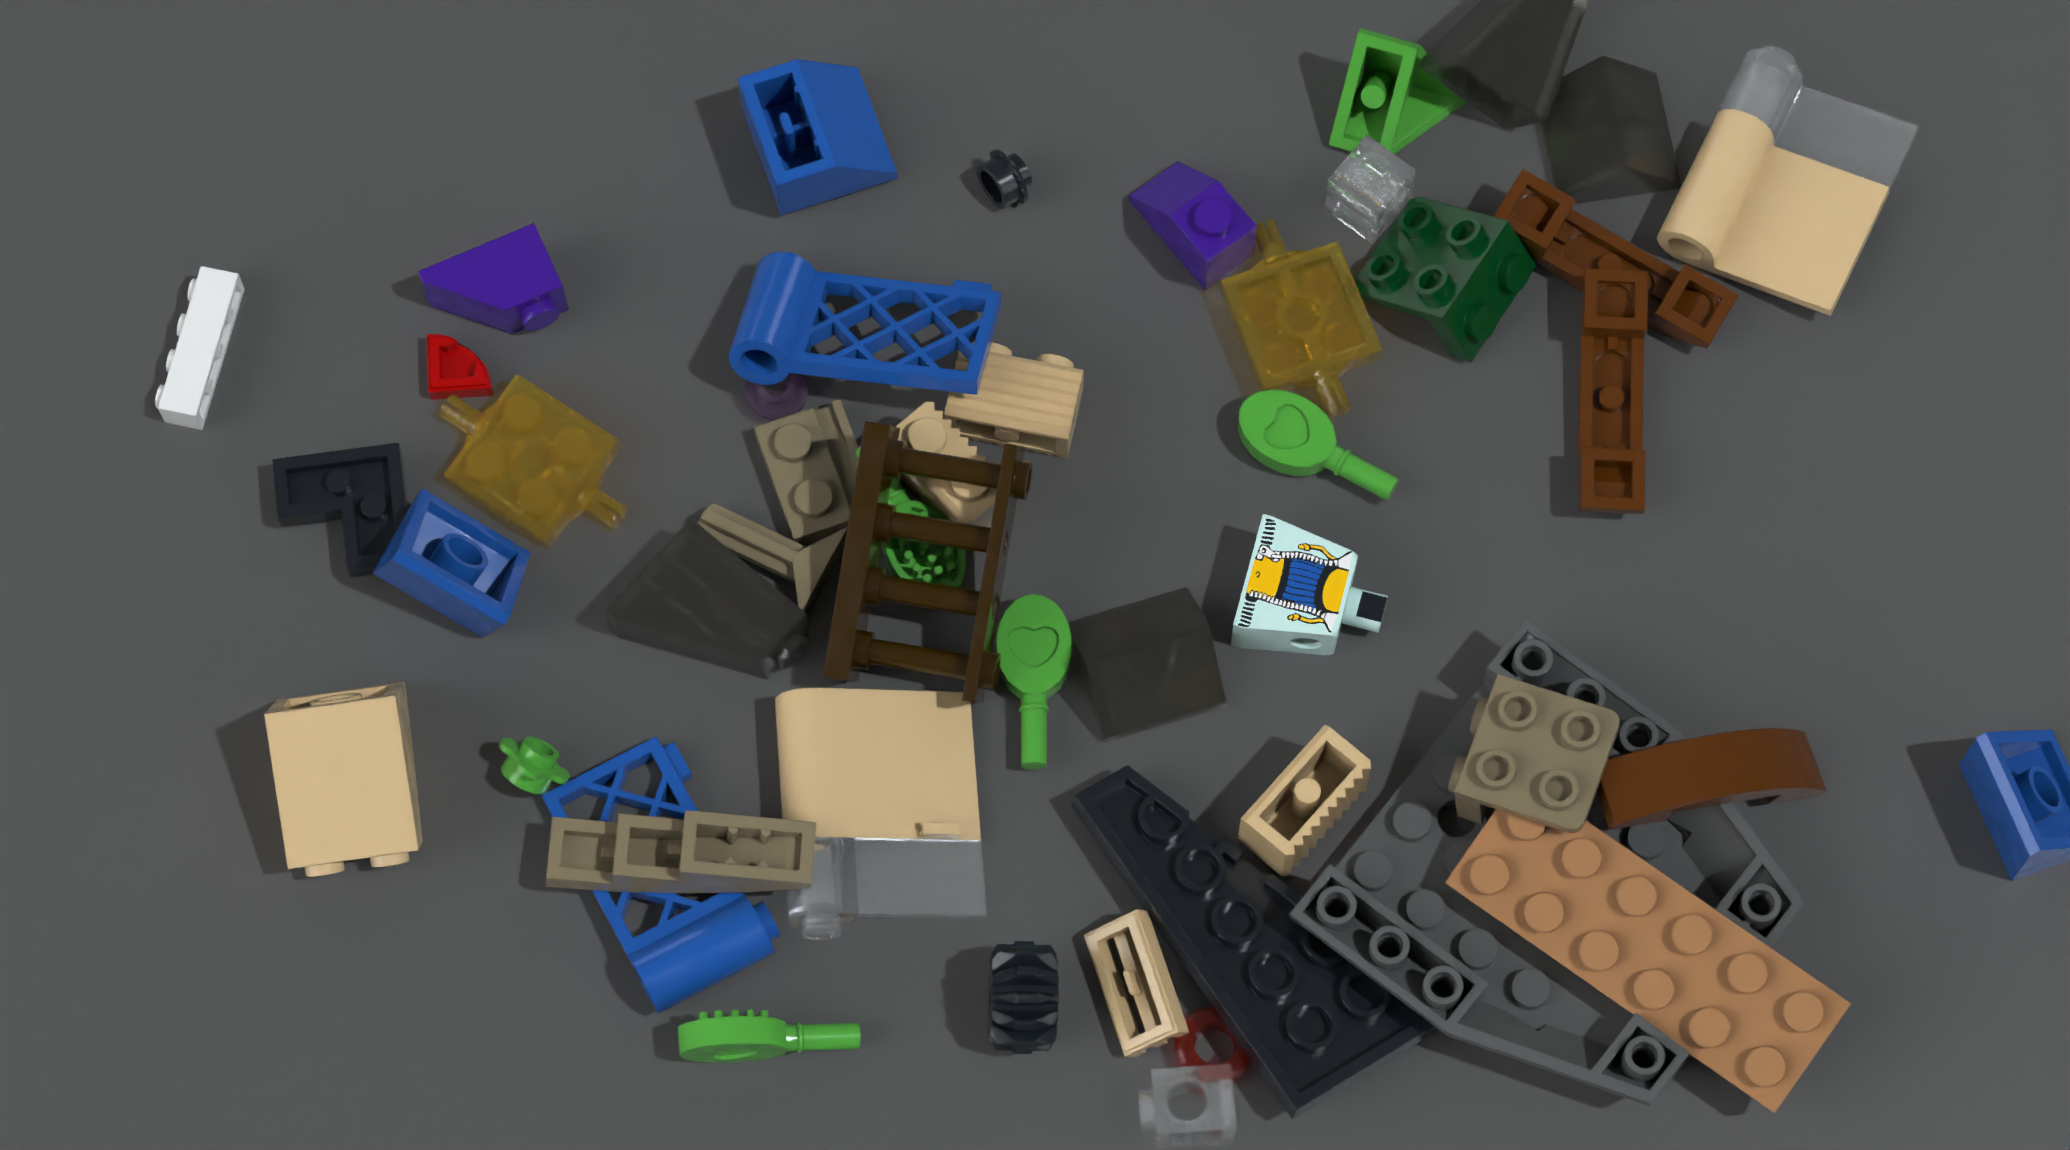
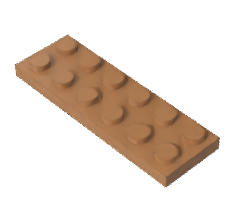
[1445,809,1852,1113]

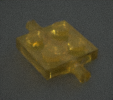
[1220,219,1383,418]
[439,374,629,548]

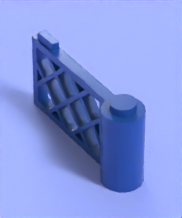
[728,252,1002,395]
[541,736,781,1014]

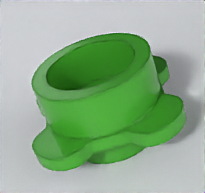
[499,736,570,794]

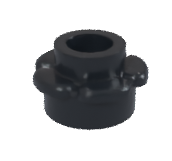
[977,149,1032,209]

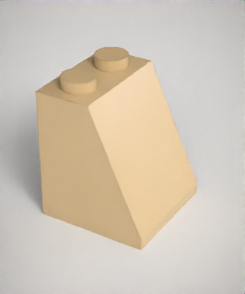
[264,681,423,877]

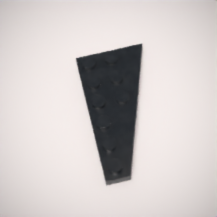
[1071,765,1439,1119]

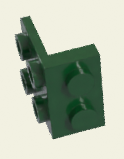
[1352,197,1536,363]

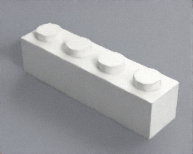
[155,266,245,430]

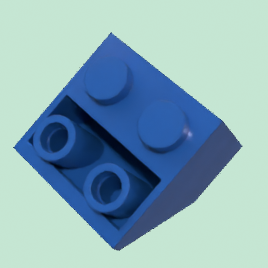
[738,59,898,216]

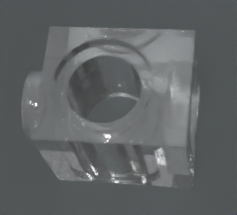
[1324,134,1416,245]
[1138,1064,1237,1149]

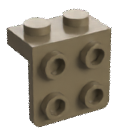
[1448,674,1620,833]

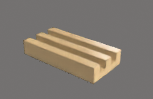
[1084,909,1189,1057]

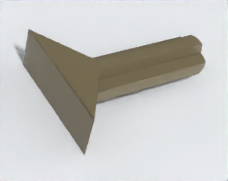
[696,504,847,627]

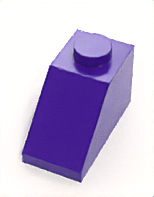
[1129,161,1257,291]
[418,223,569,334]

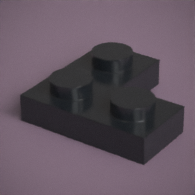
[272,443,408,578]

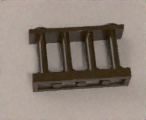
[823,421,1033,703]

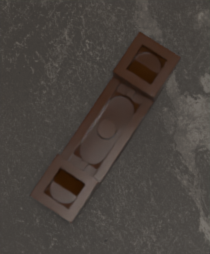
[1493,169,1739,349]
[1577,268,1648,514]
[1596,728,1826,830]

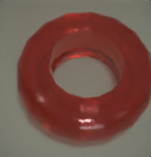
[1173,1006,1252,1088]

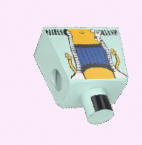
[1230,514,1388,656]

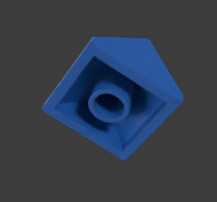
[372,488,531,638]
[1959,729,2070,881]

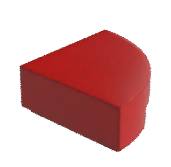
[427,334,494,400]

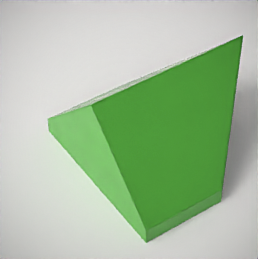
[1329,28,1472,162]

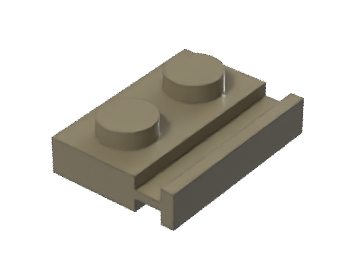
[754,399,859,545]

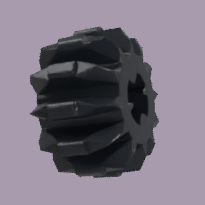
[988,941,1059,1054]

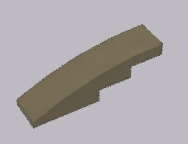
[546,810,816,893]

